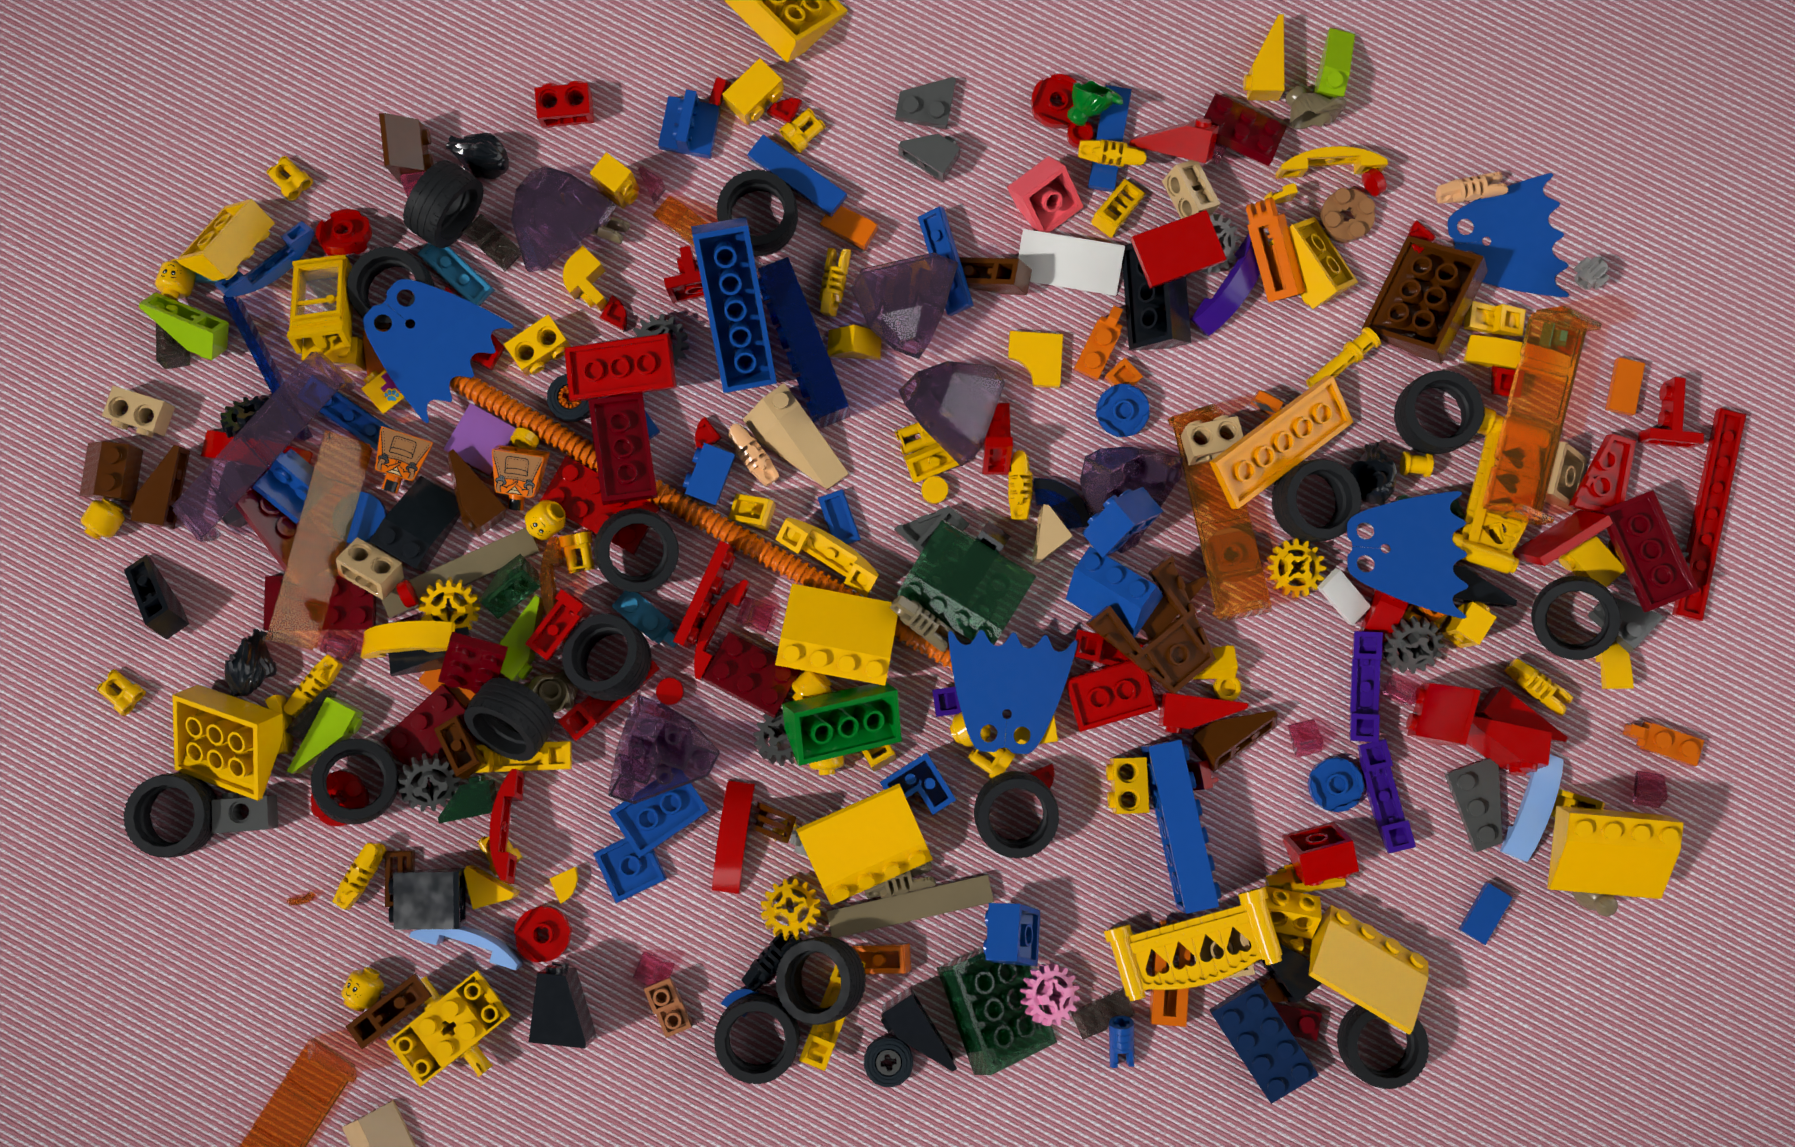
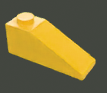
[1243,14,1284,101]

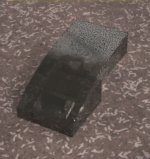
[463,214,523,272]
[1071,988,1135,1039]

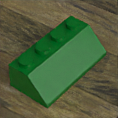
[782,682,902,766]

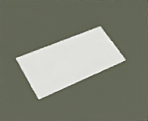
[1018,229,1125,296]

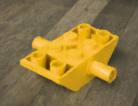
[386,970,512,1087]

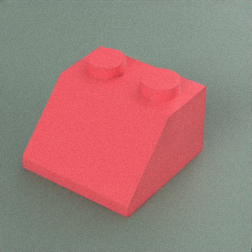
[1007,156,1084,233]

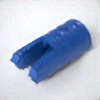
[1109,1016,1134,1068]

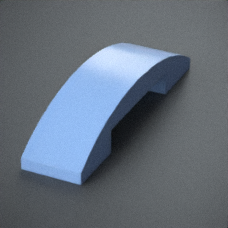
[1500,754,1564,862]
[409,926,523,970]

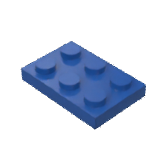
[609,765,709,859]

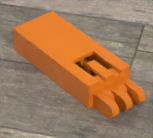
[1246,197,1306,303]
[1149,919,1191,1027]

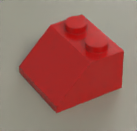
[1282,822,1359,886]

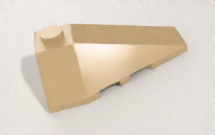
[743,383,849,490]

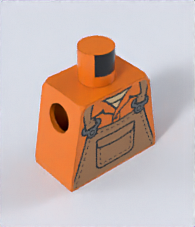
[375,426,433,494]
[492,444,550,511]

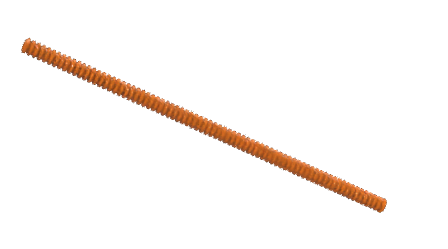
[449,376,953,672]

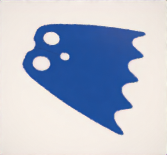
[1447,173,1569,297]
[363,279,514,423]
[1347,491,1468,619]
[948,630,1077,754]

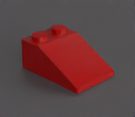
[1406,683,1481,745]
[1467,716,1552,776]

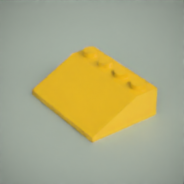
[724,0,848,63]
[775,583,898,686]
[172,684,283,801]
[796,783,933,905]
[1547,806,1684,899]
[1309,905,1429,1035]

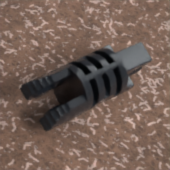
[741,925,803,992]

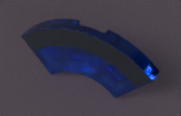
[1033,478,1091,530]

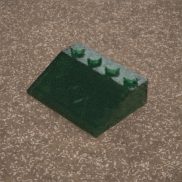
[897,519,1036,645]
[937,949,1057,1075]

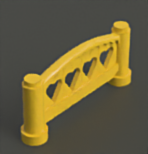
[1452,407,1551,574]
[1103,887,1283,1001]

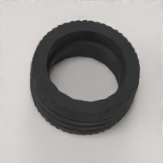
[403,160,484,248]
[717,170,798,256]
[347,247,435,329]
[1394,370,1484,455]
[1271,459,1362,542]
[594,508,679,592]
[1531,576,1621,660]
[562,614,652,701]
[464,677,555,761]
[311,739,399,825]
[974,771,1059,859]
[123,773,218,858]
[776,936,866,1025]
[714,993,800,1084]
[1337,1004,1429,1089]

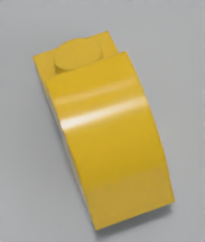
[563,245,608,311]

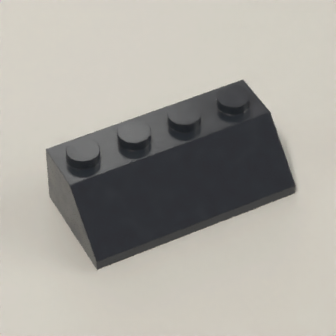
[1122,243,1191,351]

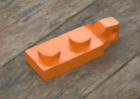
[1073,305,1123,381]
[1623,722,1704,766]

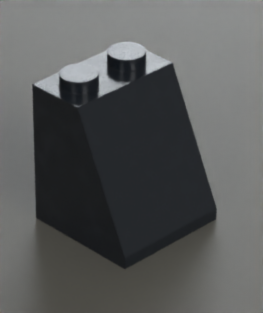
[388,868,466,930]
[529,962,596,1049]

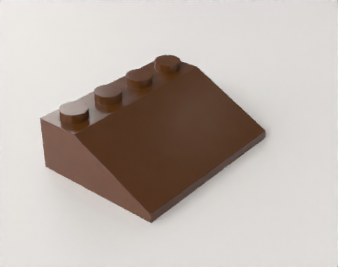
[1362,236,1488,364]

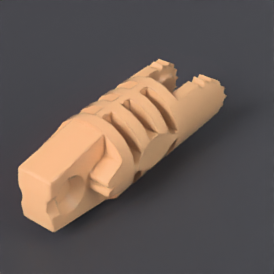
[1435,172,1508,204]
[728,423,779,487]

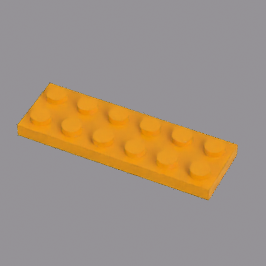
[1209,376,1353,509]

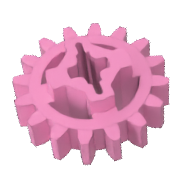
[1020,963,1080,1026]

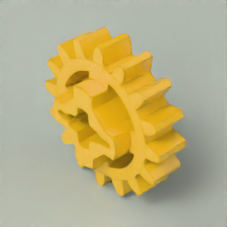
[1265,539,1326,598]
[419,577,481,630]
[761,878,821,940]

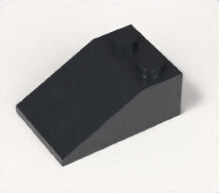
[370,476,461,572]
[881,987,957,1072]

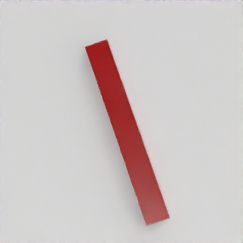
[1672,408,1747,622]

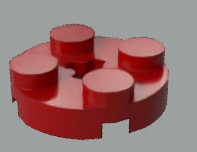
[1031,74,1077,129]
[316,209,372,256]
[311,771,369,827]
[514,905,572,963]

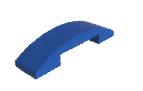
[214,221,315,297]

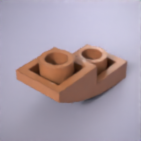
[644,977,693,1038]

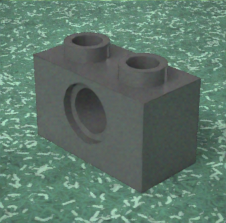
[211,790,278,834]

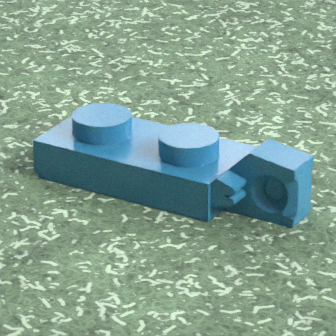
[611,591,678,648]

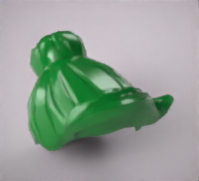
[1067,81,1123,126]

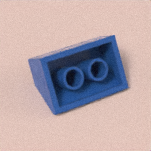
[1066,546,1163,638]

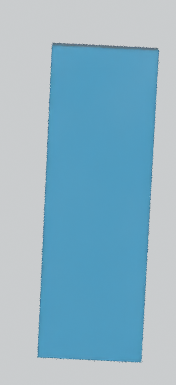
[417,243,495,306]

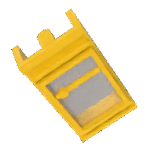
[287,255,353,354]

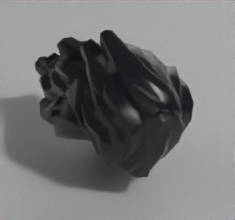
[445,133,509,179]
[1349,442,1397,506]
[224,628,277,696]

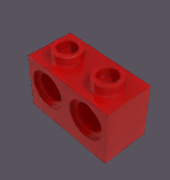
[534,81,595,128]

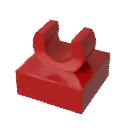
[1187,760,1218,791]

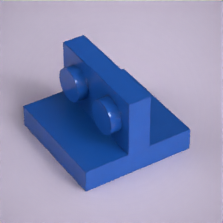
[658,89,721,159]
[252,448,334,524]

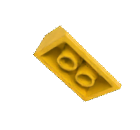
[176,199,275,281]
[1269,217,1358,309]

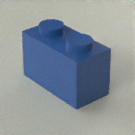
[682,443,736,506]

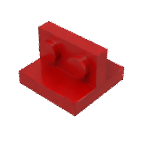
[663,246,704,303]

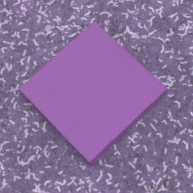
[443,403,516,476]

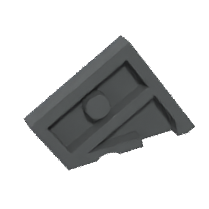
[895,77,956,130]
[894,506,969,565]
[1587,598,1664,653]

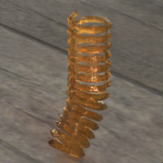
[287,891,315,906]

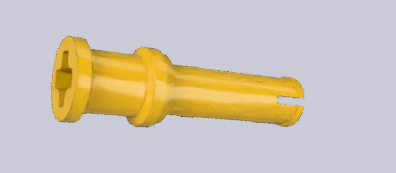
[1306,327,1381,388]

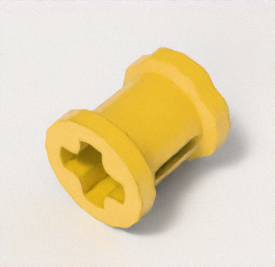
[1399,451,1434,478]

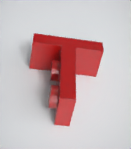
[1638,377,1704,449]
[982,403,1013,475]
[525,589,593,661]

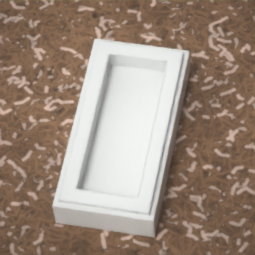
[1317,568,1371,626]

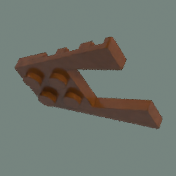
[1086,555,1216,694]

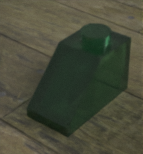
[479,554,541,619]
[438,775,497,824]

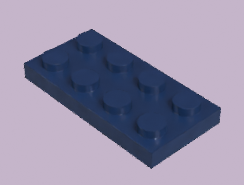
[1210,981,1319,1104]

